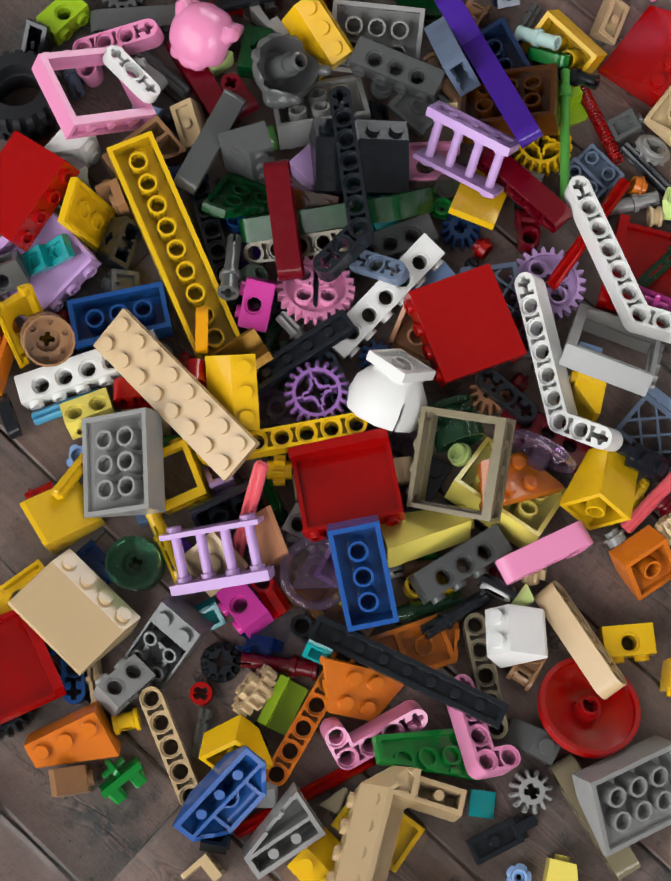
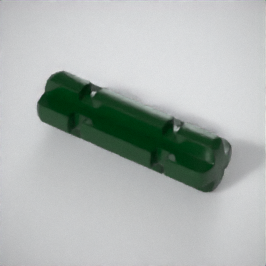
[263,479,289,526]

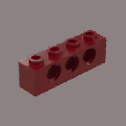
[494,398,594,474]

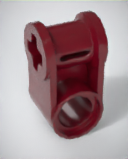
[221,73,259,121]
[514,209,541,255]

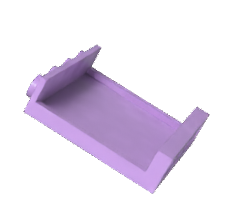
[0,211,102,322]

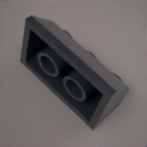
[187,477,269,535]

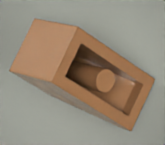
[48,765,96,798]

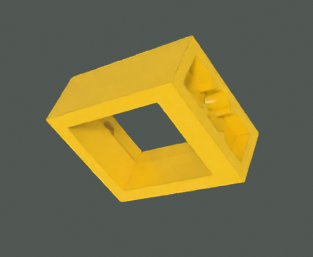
[161,437,213,515]

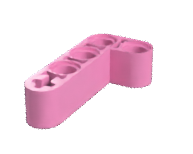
[72,18,164,88]
[495,520,594,585]
[446,674,521,780]
[320,700,428,770]

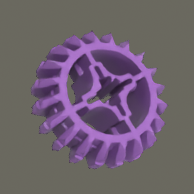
[284,360,350,425]

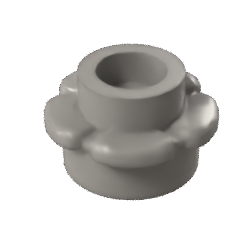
[603,527,627,549]

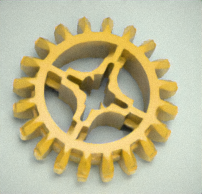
[510,122,573,177]

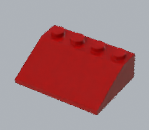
[598,5,671,108]

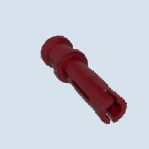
[241,651,319,681]

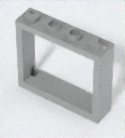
[559,303,665,397]

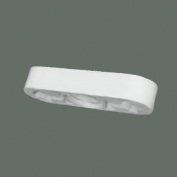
[102,45,161,104]

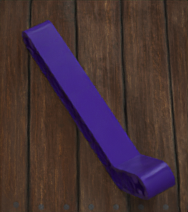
[434,0,544,149]

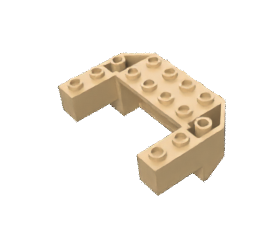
[325,765,467,881]

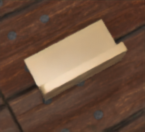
[170,97,206,151]
[180,852,226,881]

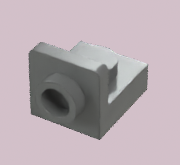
[607,108,646,144]
[101,268,140,293]

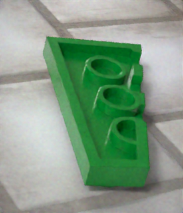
[371,728,477,781]

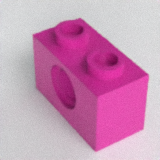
[234,275,277,333]
[215,584,274,639]

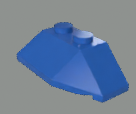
[173,745,267,842]

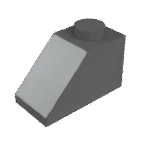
[501,717,561,766]

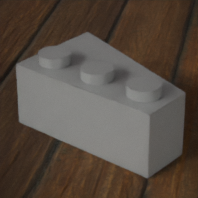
[242,782,326,880]

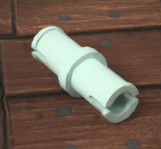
[514,25,562,51]

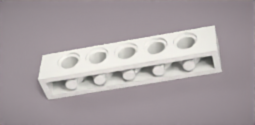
[331,233,445,359]
[14,329,159,410]

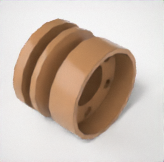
[19,311,75,367]

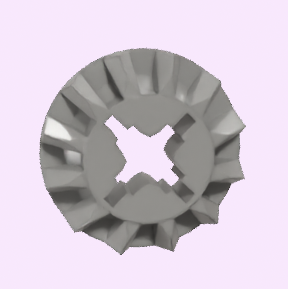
[635,134,670,166]

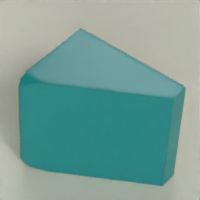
[193,597,226,631]
[301,639,333,664]
[467,789,496,819]

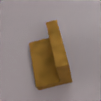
[212,328,274,370]

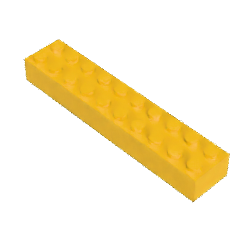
[106,131,240,361]

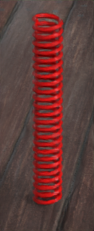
[580,86,624,164]

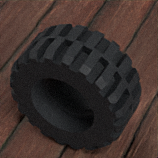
[0,50,67,141]

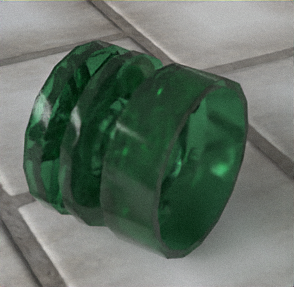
[429,394,486,454]
[105,535,166,592]

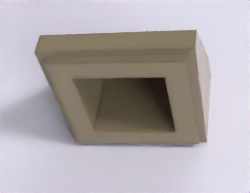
[319,787,348,814]

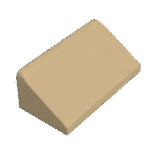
[589,0,630,46]

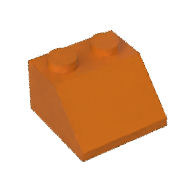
[608,525,671,601]

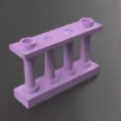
[413,100,520,199]
[159,512,275,597]

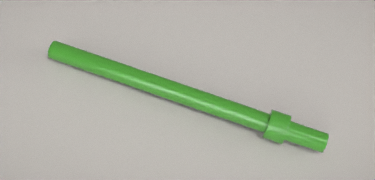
[558,68,572,204]

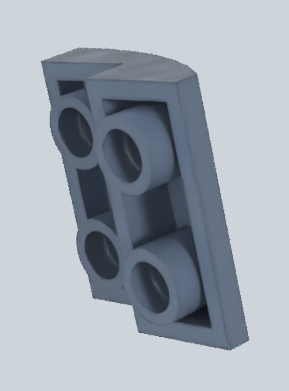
[558,143,625,201]

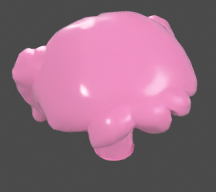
[169,0,244,71]

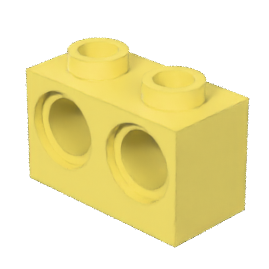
[59,387,116,440]

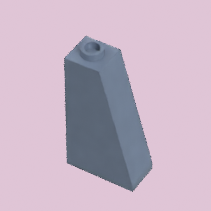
[423,16,481,97]

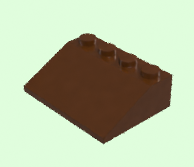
[461,63,559,145]

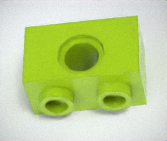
[36,0,90,46]

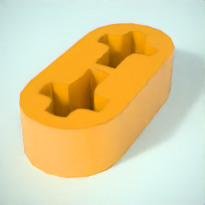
[195,307,209,354]

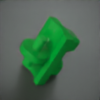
[99,756,147,805]

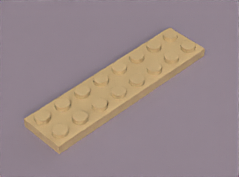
[93,308,260,481]

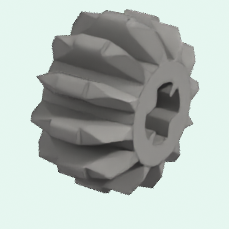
[508,769,553,814]

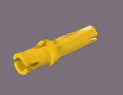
[145,513,179,583]

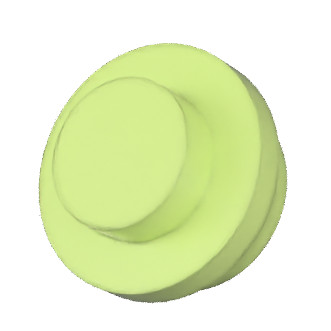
[448,443,472,467]

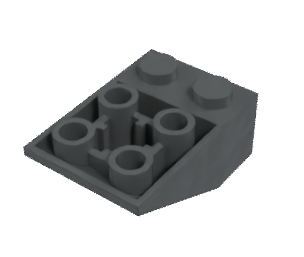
[124,595,214,689]

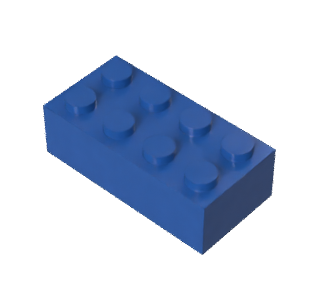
[67,281,175,354]
[327,514,399,632]

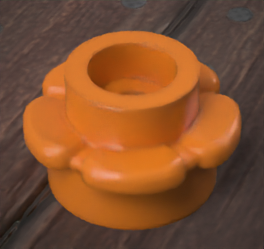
[628,175,648,195]

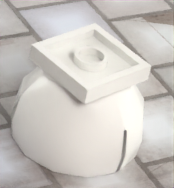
[346,348,436,433]

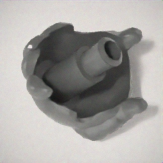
[251,33,332,109]

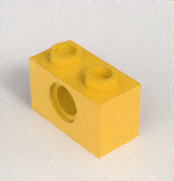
[597,622,657,664]

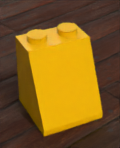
[559,448,638,530]
[19,480,106,555]

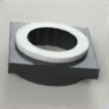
[477,574,518,603]

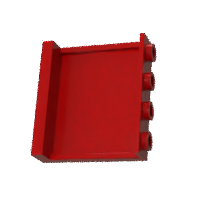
[0,130,80,252]
[595,214,671,326]
[403,263,527,388]
[287,428,406,542]
[0,610,66,725]

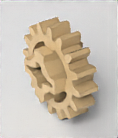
[232,664,278,718]

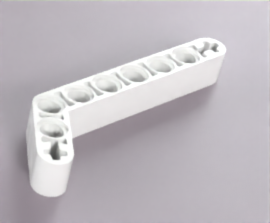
[563,175,671,344]
[514,272,623,452]

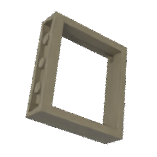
[406,406,516,522]

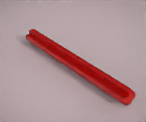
[546,178,630,290]
[234,758,375,838]

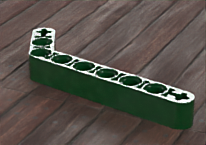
[238,187,436,243]

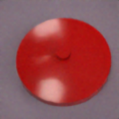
[537,657,641,758]

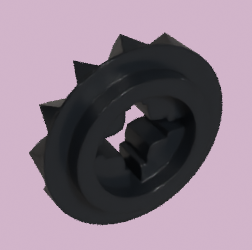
[200,642,241,683]

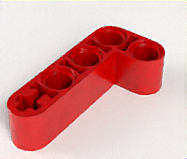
[113,358,207,409]

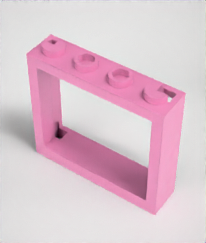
[31,46,156,140]

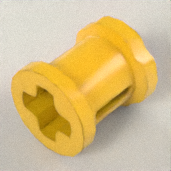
[111,707,142,735]

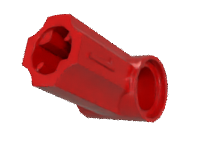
[251,578,292,620]

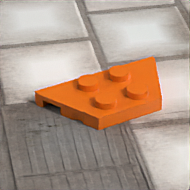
[478,452,564,511]
[370,614,460,670]
[320,655,404,721]

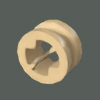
[646,206,663,228]

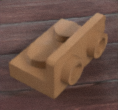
[95,178,135,221]

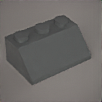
[218,121,274,184]

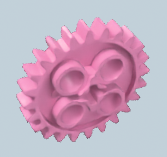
[276,255,355,326]

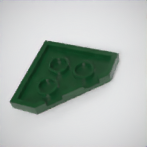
[201,172,269,219]

